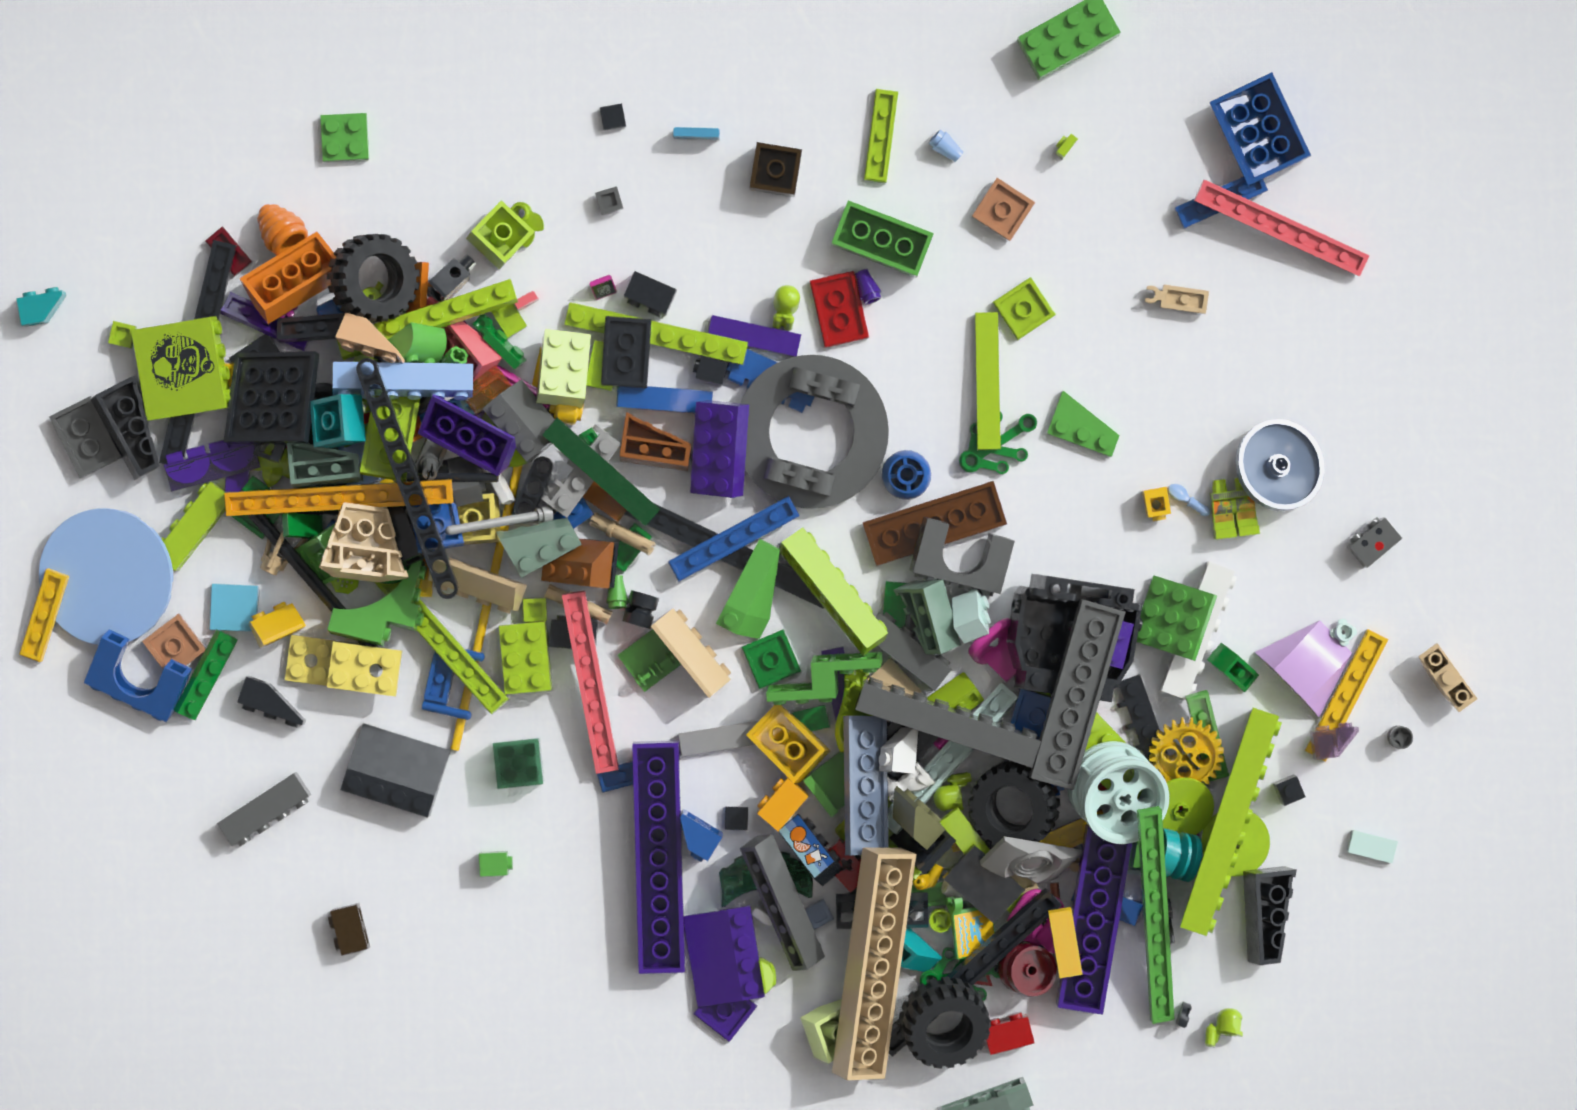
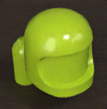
[772,285,800,331]
[933,772,972,812]
[1205,1008,1243,1047]

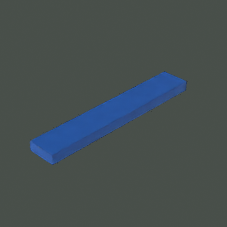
[668,496,800,582]

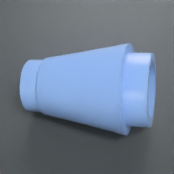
[929,130,964,162]

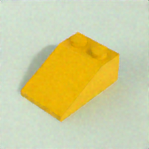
[746,705,831,784]

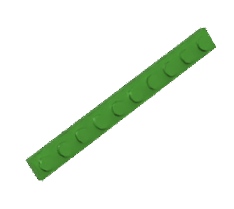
[1137,806,1175,1024]

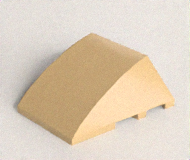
[319,502,408,582]

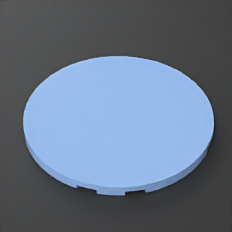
[39,508,173,645]

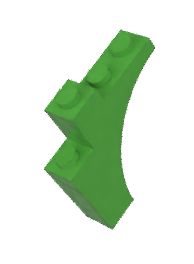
[327,560,427,647]

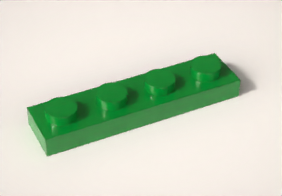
[174,629,238,721]

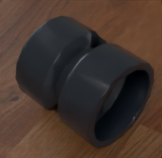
[622,590,659,629]

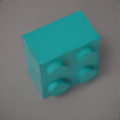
[311,394,366,448]

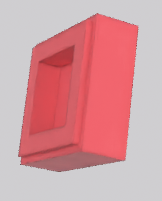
[515,291,539,311]

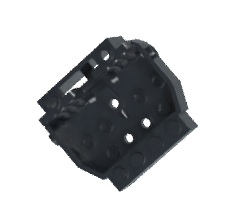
[1006,573,1142,702]

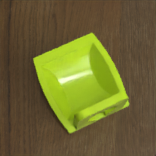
[759,957,776,994]

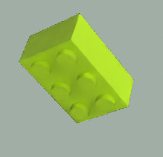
[499,621,553,694]

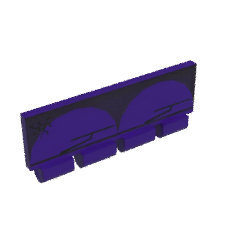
[164,440,261,492]

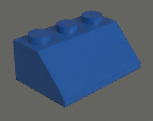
[680,809,723,862]

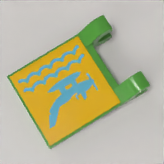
[946,896,995,960]

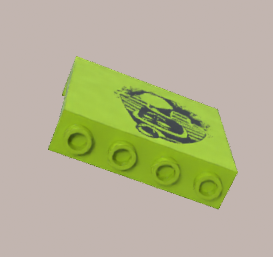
[131,316,231,421]

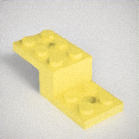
[285,635,402,697]

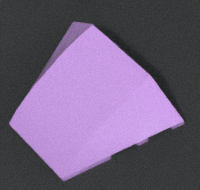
[1255,620,1352,717]

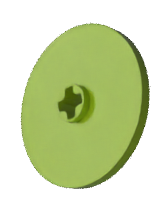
[1163,778,1214,835]
[1201,812,1270,877]

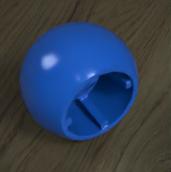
[881,450,932,500]

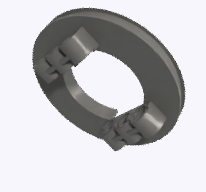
[740,355,889,509]

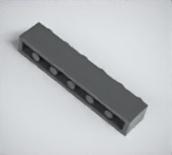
[740,834,825,971]

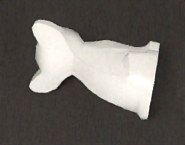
[887,762,935,801]

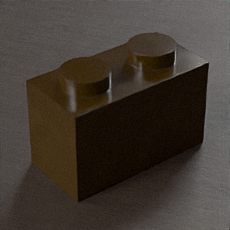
[328,903,370,956]

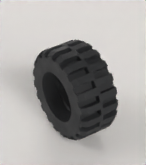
[327,234,420,322]
[968,761,1061,847]
[899,977,991,1069]

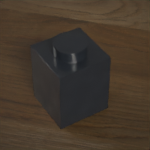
[693,355,728,386]
[1273,774,1306,806]

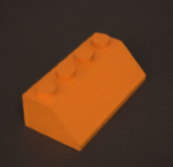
[240,231,336,324]

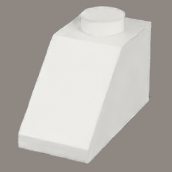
[879,727,918,774]

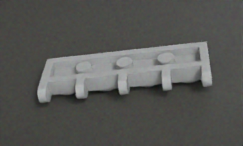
[541,424,621,517]

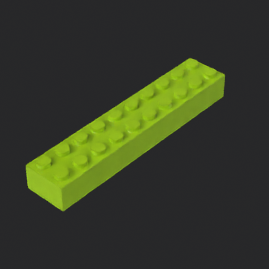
[1180,707,1282,936]

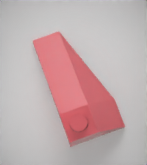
[427,296,502,388]

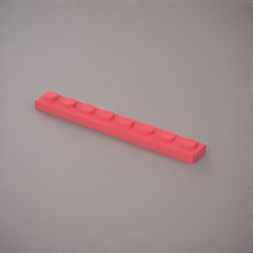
[1194,179,1370,276]
[562,590,619,774]

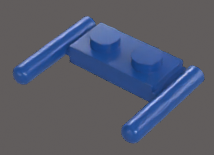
[422,649,485,720]

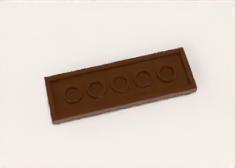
[862,481,1007,566]

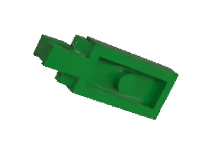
[472,314,527,369]

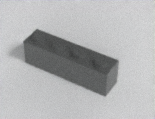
[876,612,952,691]
[217,772,312,847]

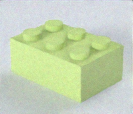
[536,329,591,408]

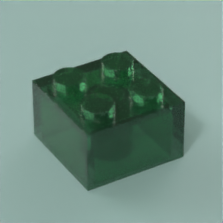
[493,737,545,789]

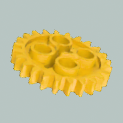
[1149,717,1224,784]

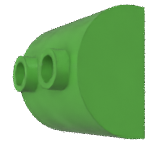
[388,322,447,363]

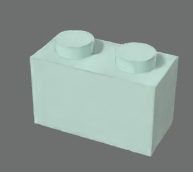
[952,588,991,644]

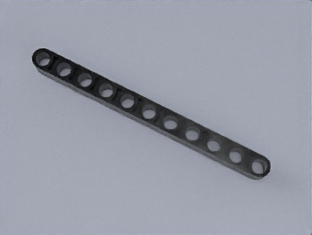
[356,358,459,599]

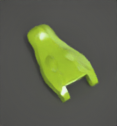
[835,669,873,753]

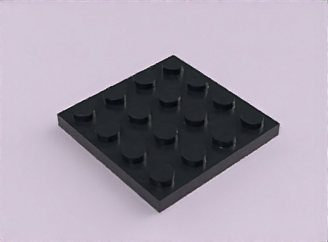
[224,351,320,444]

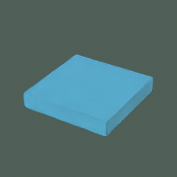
[210,584,259,631]

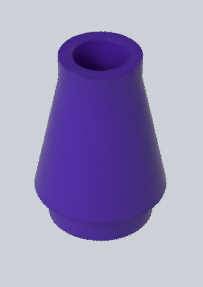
[855,269,882,305]

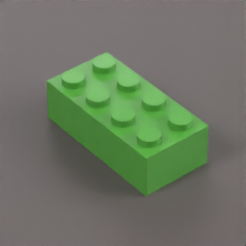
[1017,0,1121,80]
[831,200,934,278]

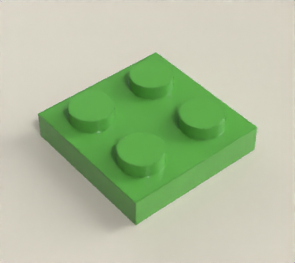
[320,113,369,162]

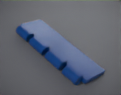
[727,349,814,413]

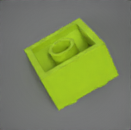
[466,200,535,270]

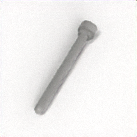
[445,504,553,535]

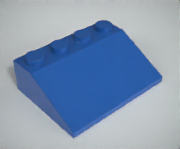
[1209,72,1312,186]

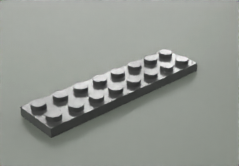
[1029,599,1125,790]

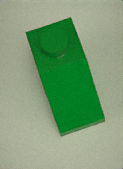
[1207,642,1259,692]

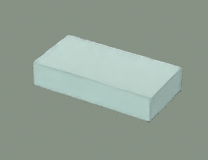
[1347,830,1398,864]

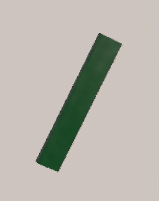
[542,417,660,526]

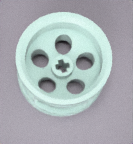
[1067,741,1169,844]

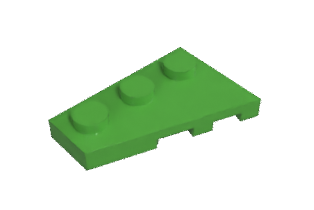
[1047,391,1120,457]

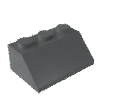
[483,380,555,462]

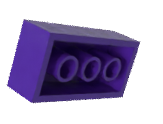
[690,400,749,498]

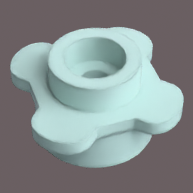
[1330,619,1357,646]

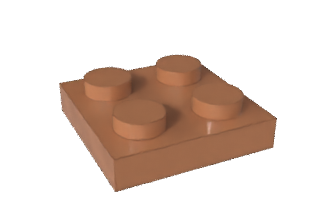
[972,178,1035,241]
[142,613,206,669]

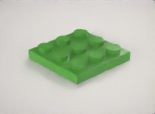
[1137,575,1217,661]

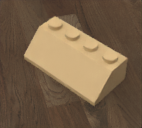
[428,557,527,614]
[651,608,731,698]

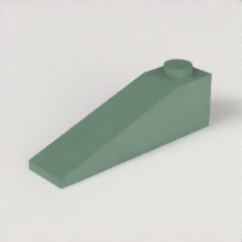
[937,1077,1034,1110]

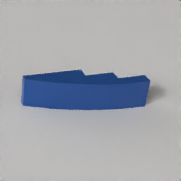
[616,386,713,413]

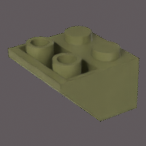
[892,786,946,850]

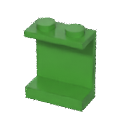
[803,752,845,817]

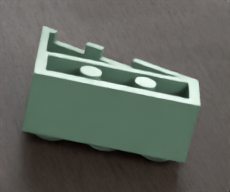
[287,443,363,488]

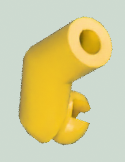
[913,864,944,890]

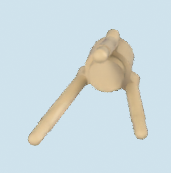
[260,531,307,575]

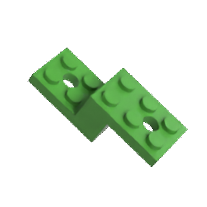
[766,652,883,705]

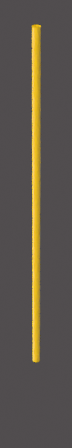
[450,347,542,751]

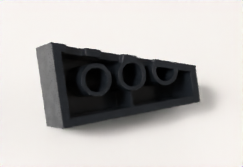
[90,375,160,480]
[1243,866,1297,965]

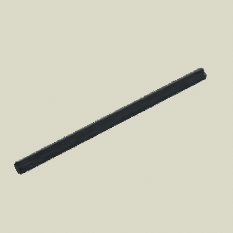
[238,490,382,669]

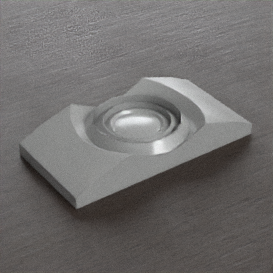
[980,836,1082,883]

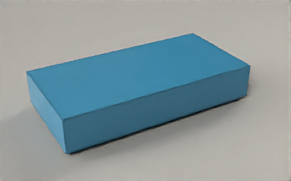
[673,127,720,140]

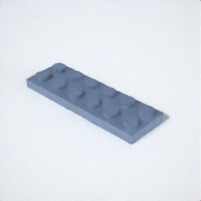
[843,716,888,855]

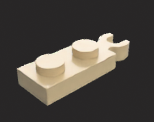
[1145,284,1209,314]

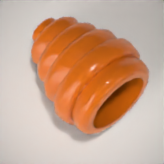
[257,204,308,256]

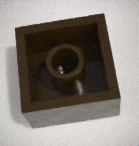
[749,142,802,197]

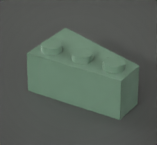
[496,518,582,578]
[894,580,961,654]

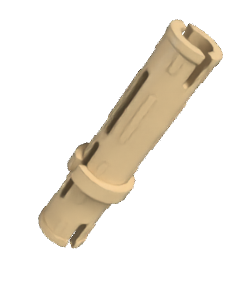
[589,512,656,556]
[544,584,613,625]

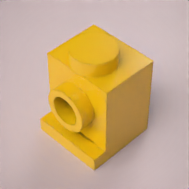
[1142,487,1171,521]

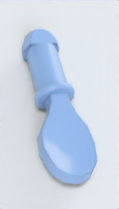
[1168,484,1210,517]

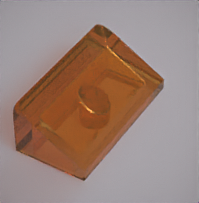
[465,366,512,415]

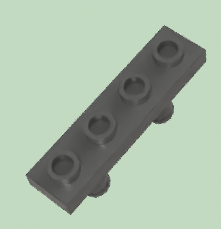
[405,438,448,516]

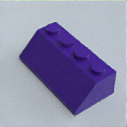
[418,394,516,476]

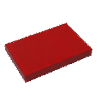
[809,271,869,348]

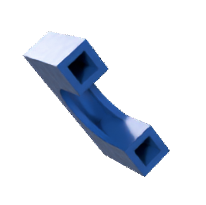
[84,629,192,723]

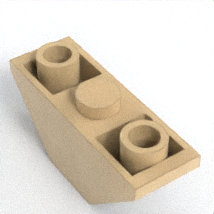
[1418,643,1478,712]

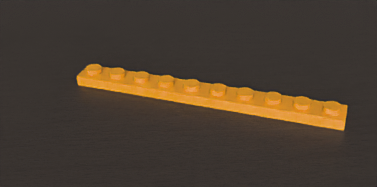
[224,479,454,516]

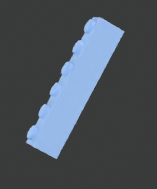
[333,362,473,400]

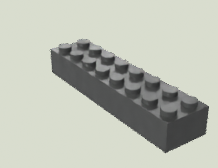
[855,677,1041,767]

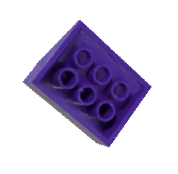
[684,905,765,1007]

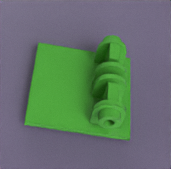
[617,629,681,692]

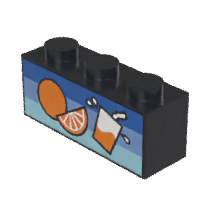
[778,813,844,886]

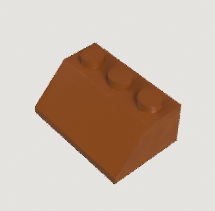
[541,539,614,588]

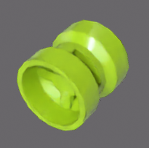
[929,908,951,933]

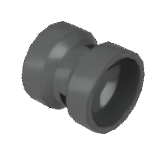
[1387,725,1413,749]

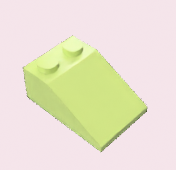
[800,999,842,1064]

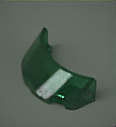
[719,851,813,907]

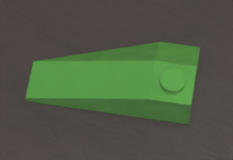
[716,539,780,639]

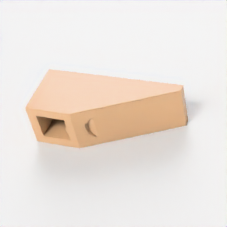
[335,313,405,363]

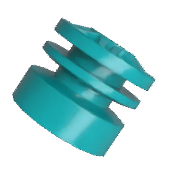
[1163,828,1203,882]

